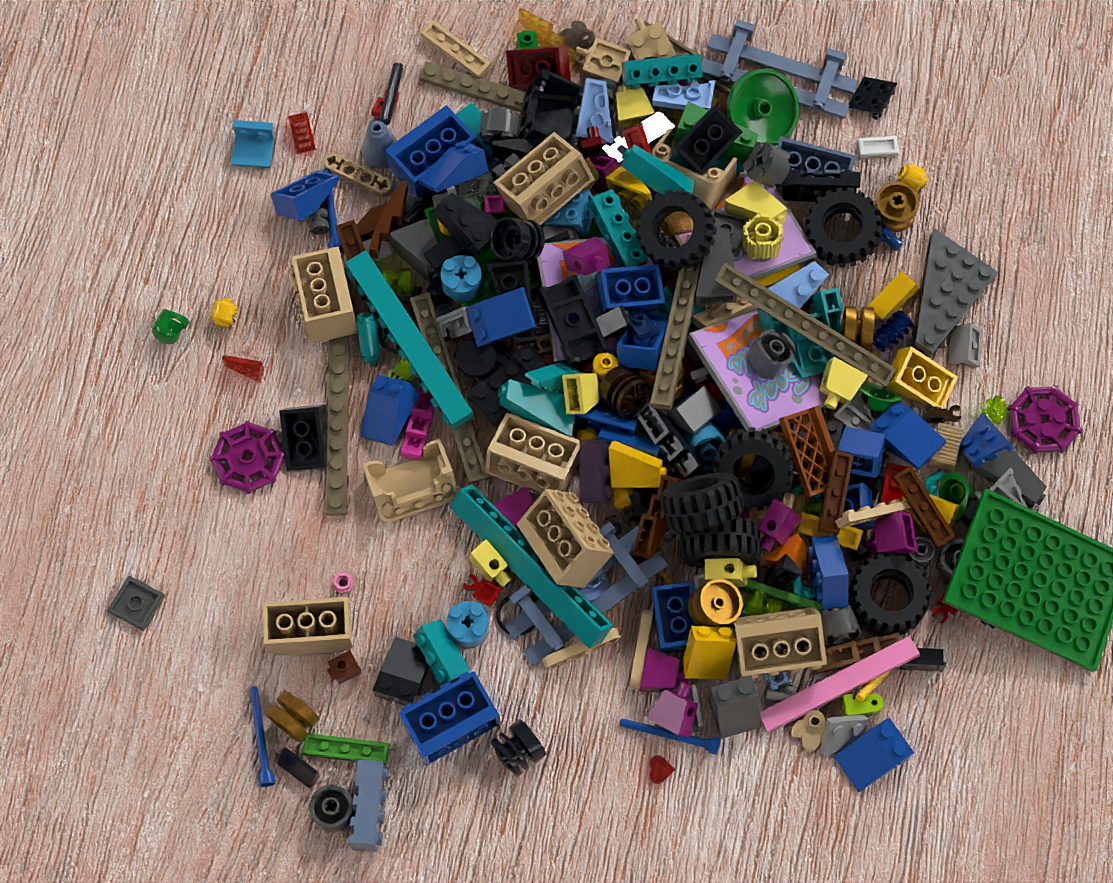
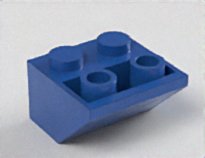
[838,426,886,478]

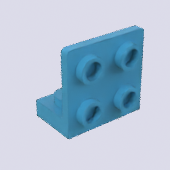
[231,120,275,168]
[544,189,593,236]

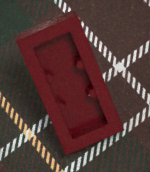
[581,126,610,155]

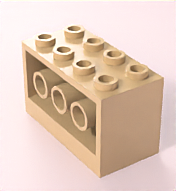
[494,132,595,225]
[289,246,358,344]
[485,413,583,494]
[517,489,614,588]
[732,607,827,678]

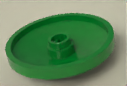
[727,69,799,146]

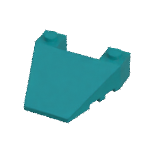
[757,288,843,378]

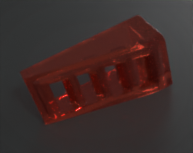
[288,112,316,154]
[222,355,265,383]

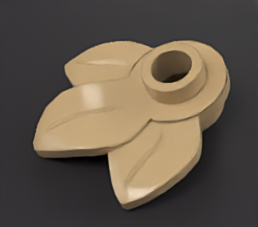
[791,710,825,753]

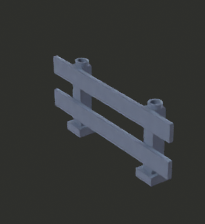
[701,19,858,119]
[504,522,668,666]

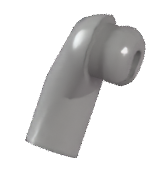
[765,682,796,702]

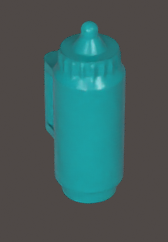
[356,313,385,367]

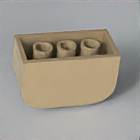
[263,597,352,656]

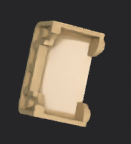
[362,439,458,522]

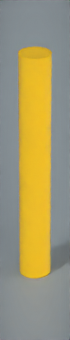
[856,671,890,702]

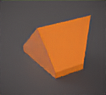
[763,533,806,580]

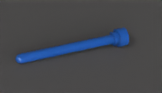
[322,168,344,253]
[250,686,276,787]
[619,719,721,755]

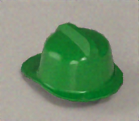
[858,382,902,415]
[938,472,972,521]

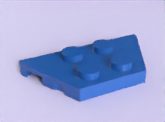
[959,412,1014,467]

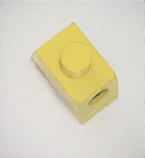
[616,84,654,130]
[819,357,868,410]
[562,373,600,414]
[468,539,512,587]
[705,558,757,587]

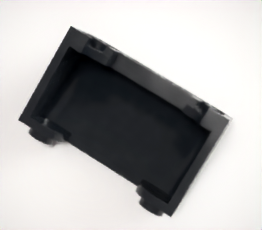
[518,69,584,148]

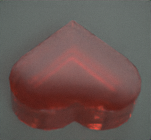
[649,755,675,784]

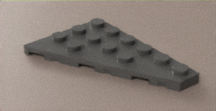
[914,229,998,356]

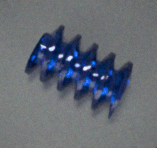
[872,310,915,352]

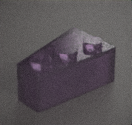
[580,440,611,503]

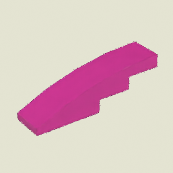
[400,386,435,461]

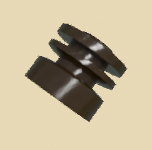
[599,366,653,420]

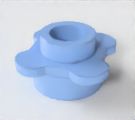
[764,671,789,690]

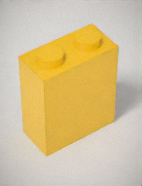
[682,626,737,680]

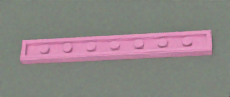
[760,636,920,733]

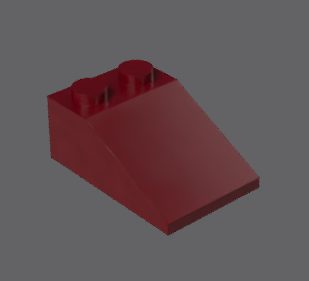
[506,45,571,89]

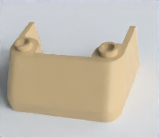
[652,128,737,210]

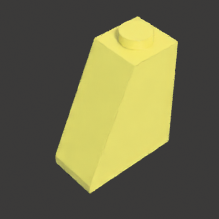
[725,180,787,225]

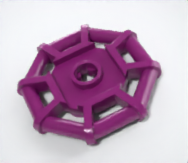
[1007,385,1082,454]
[210,421,285,494]

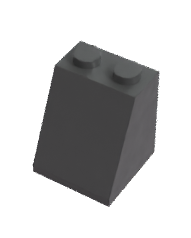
[390,219,442,282]
[708,675,761,739]

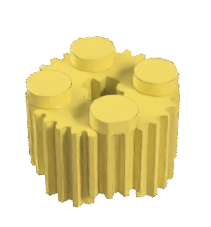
[742,213,783,260]

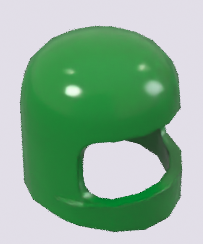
[152,309,190,344]

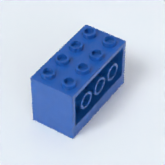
[385,105,477,198]
[399,671,501,766]

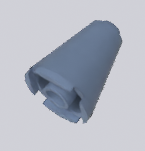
[361,121,397,168]

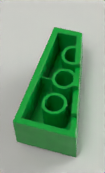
[676,101,758,162]

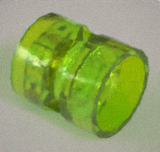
[382,268,413,294]
[744,589,782,616]

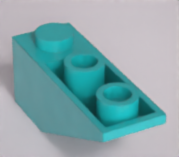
[525,362,582,395]

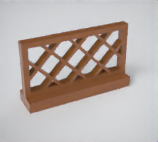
[779,405,835,498]

